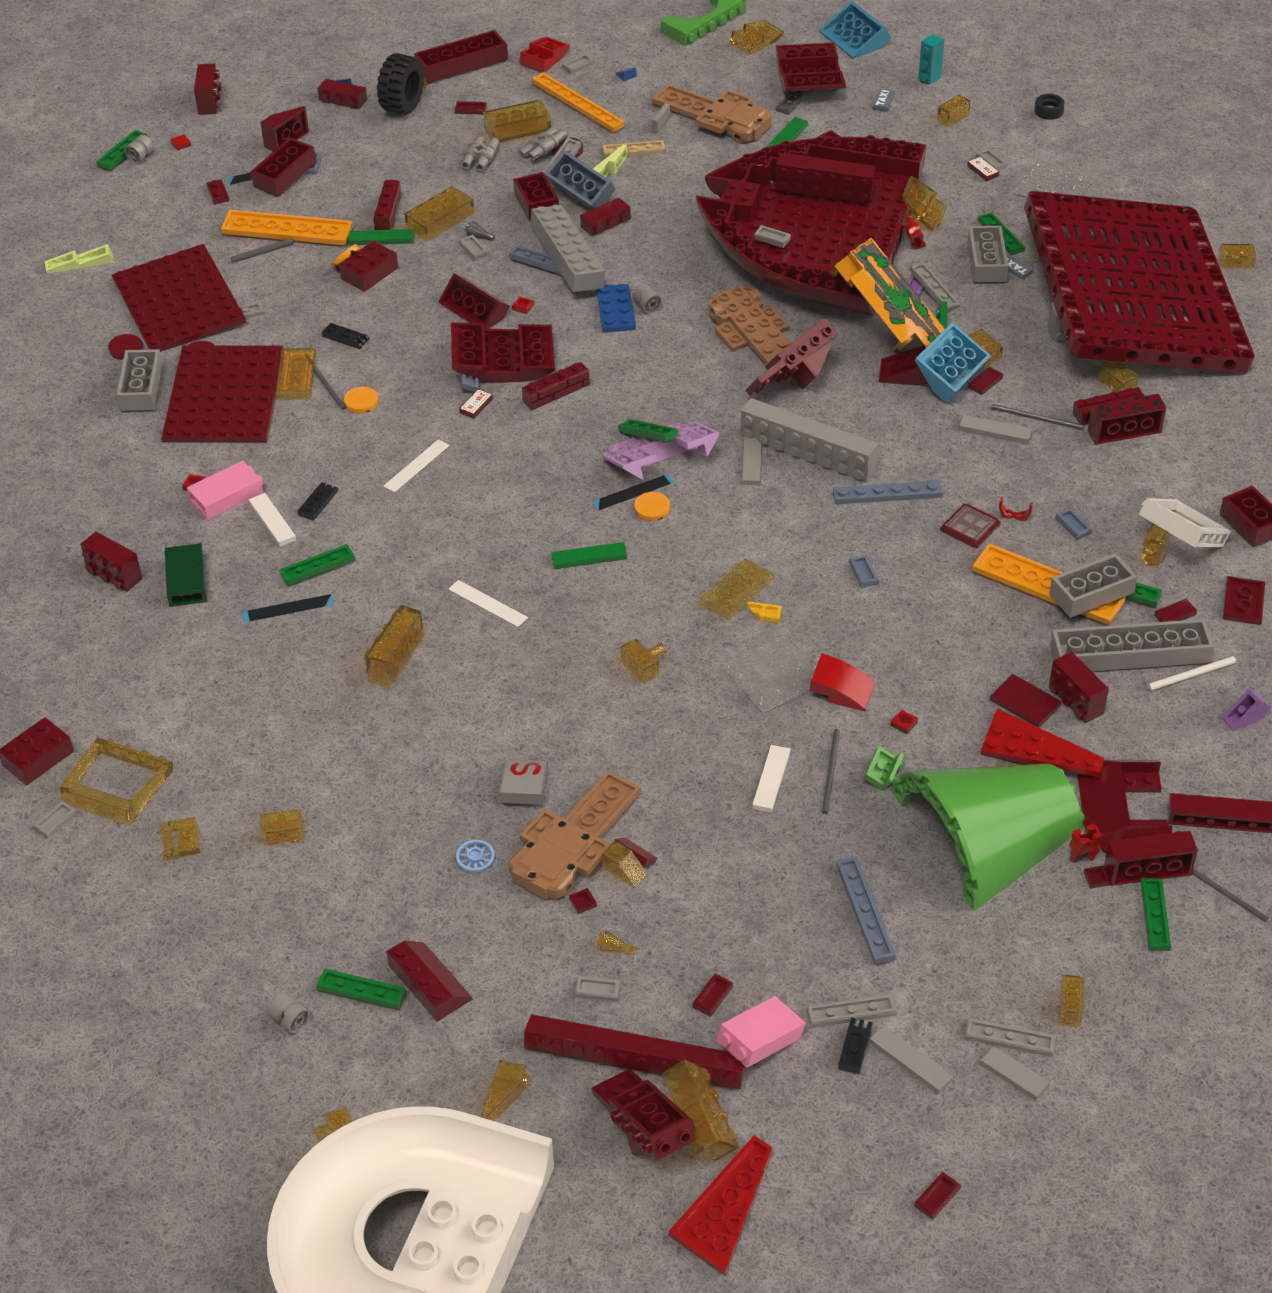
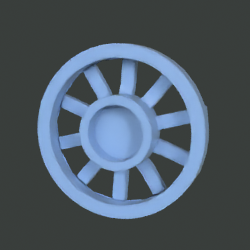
[456,840,495,873]

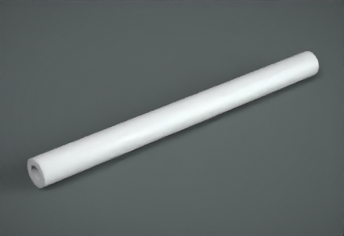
[1147,656,1236,691]

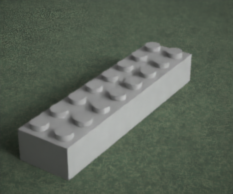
[530,205,605,292]
[740,398,878,482]
[1050,619,1214,671]

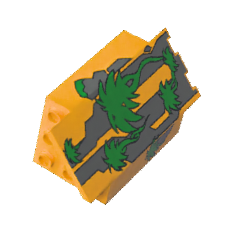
[830,238,945,351]

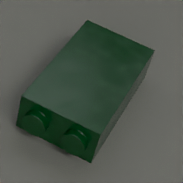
[164,543,207,607]

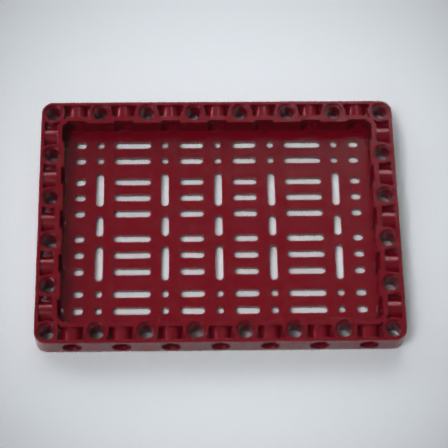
[1024,191,1255,373]

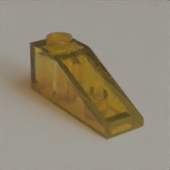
[481,1060,529,1121]

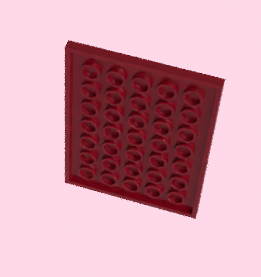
[111,244,246,352]
[161,345,284,443]

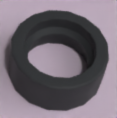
[1035,94,1065,120]

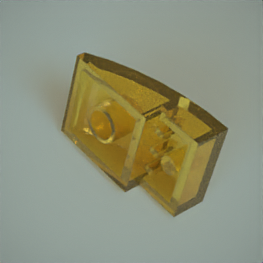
[730,20,784,54]
[903,176,947,232]

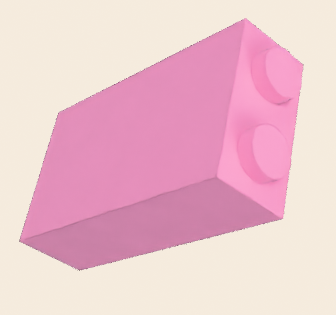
[187,461,264,520]
[716,996,806,1068]

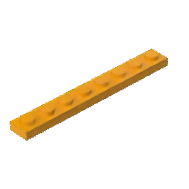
[532,72,625,133]

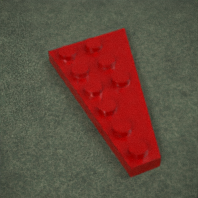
[981,708,1104,777]
[669,1135,772,1276]

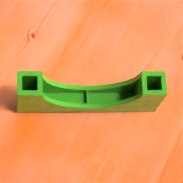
[660,0,746,46]

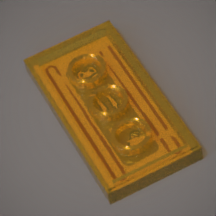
[276,348,316,400]
[699,558,775,621]

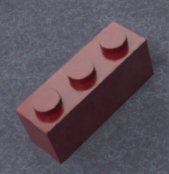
[317,78,367,109]
[580,197,631,236]

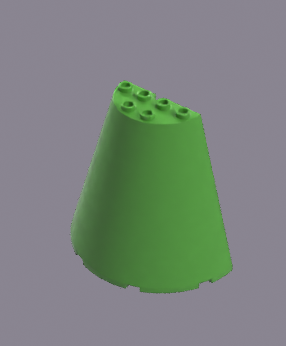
[892,764,1084,910]

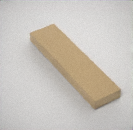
[602,140,665,158]

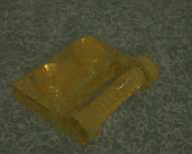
[159,817,200,861]

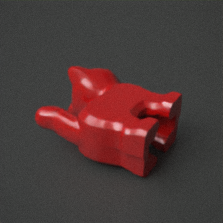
[905,215,926,250]
[1069,824,1102,862]

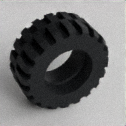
[376,53,425,115]

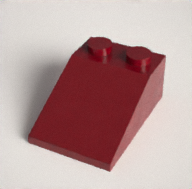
[260,106,309,151]
[879,345,928,386]

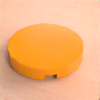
[332,244,360,269]
[344,387,379,414]
[634,492,670,521]

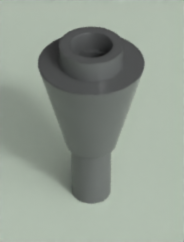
[465,220,495,241]

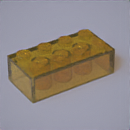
[483,99,551,143]
[404,186,475,242]
[364,605,424,688]
[662,1060,739,1161]

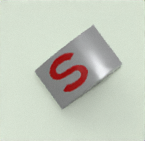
[500,759,548,805]

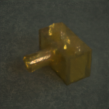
[620,638,667,685]

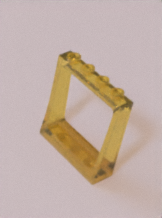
[60,737,173,826]

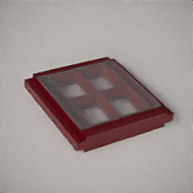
[940,504,1001,548]

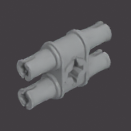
[518,126,568,161]
[461,135,500,172]

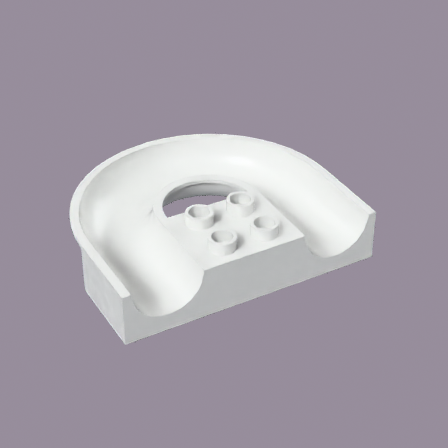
[267,1107,554,1293]

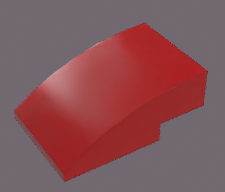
[519,36,570,72]
[809,653,875,711]

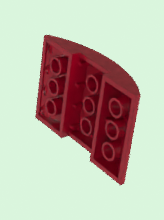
[776,42,846,92]
[451,322,555,383]

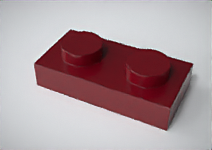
[206,179,229,205]

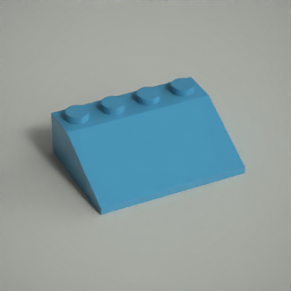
[819,0,891,59]
[915,322,991,403]

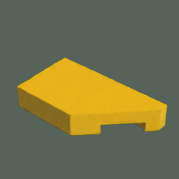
[747,602,782,623]

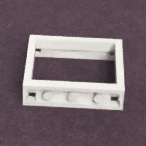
[1139,498,1231,547]

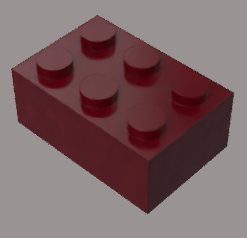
[194,63,222,115]
[513,172,559,221]
[339,241,398,292]
[1220,485,1272,547]
[80,531,142,592]
[1049,651,1109,723]
[0,717,74,786]

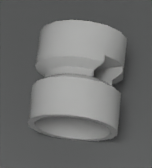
[125,135,154,163]
[632,283,662,314]
[268,993,310,1034]

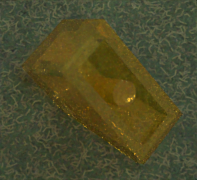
[602,841,648,889]

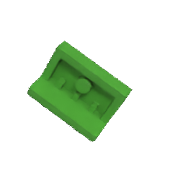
[863,746,904,790]

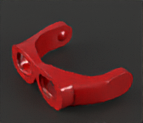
[999,497,1033,521]

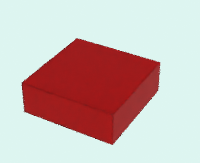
[170,134,191,151]
[512,297,534,314]

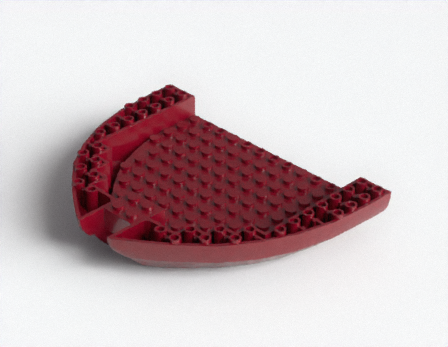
[696,135,927,315]

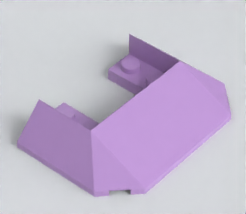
[602,422,719,480]

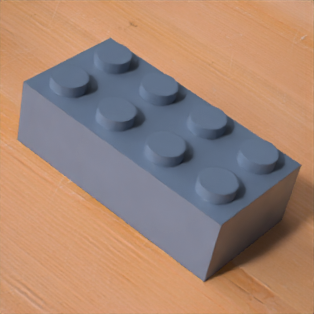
[545,150,616,210]

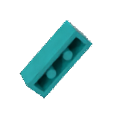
[918,34,945,85]

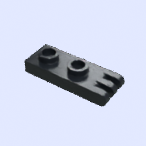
[322,323,369,349]
[298,482,338,521]
[838,1017,873,1074]

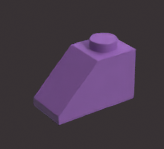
[1222,689,1272,730]

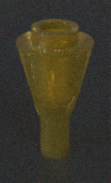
[596,930,637,955]

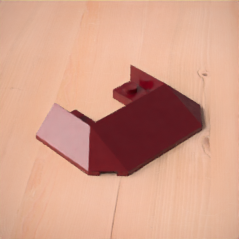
[1077,760,1172,854]

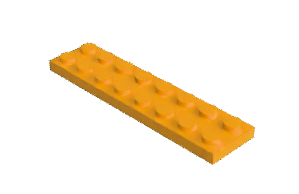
[221,210,353,246]
[972,543,1126,626]

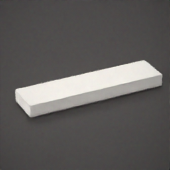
[249,493,296,547]
[752,745,791,813]

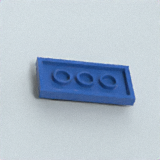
[596,284,636,333]

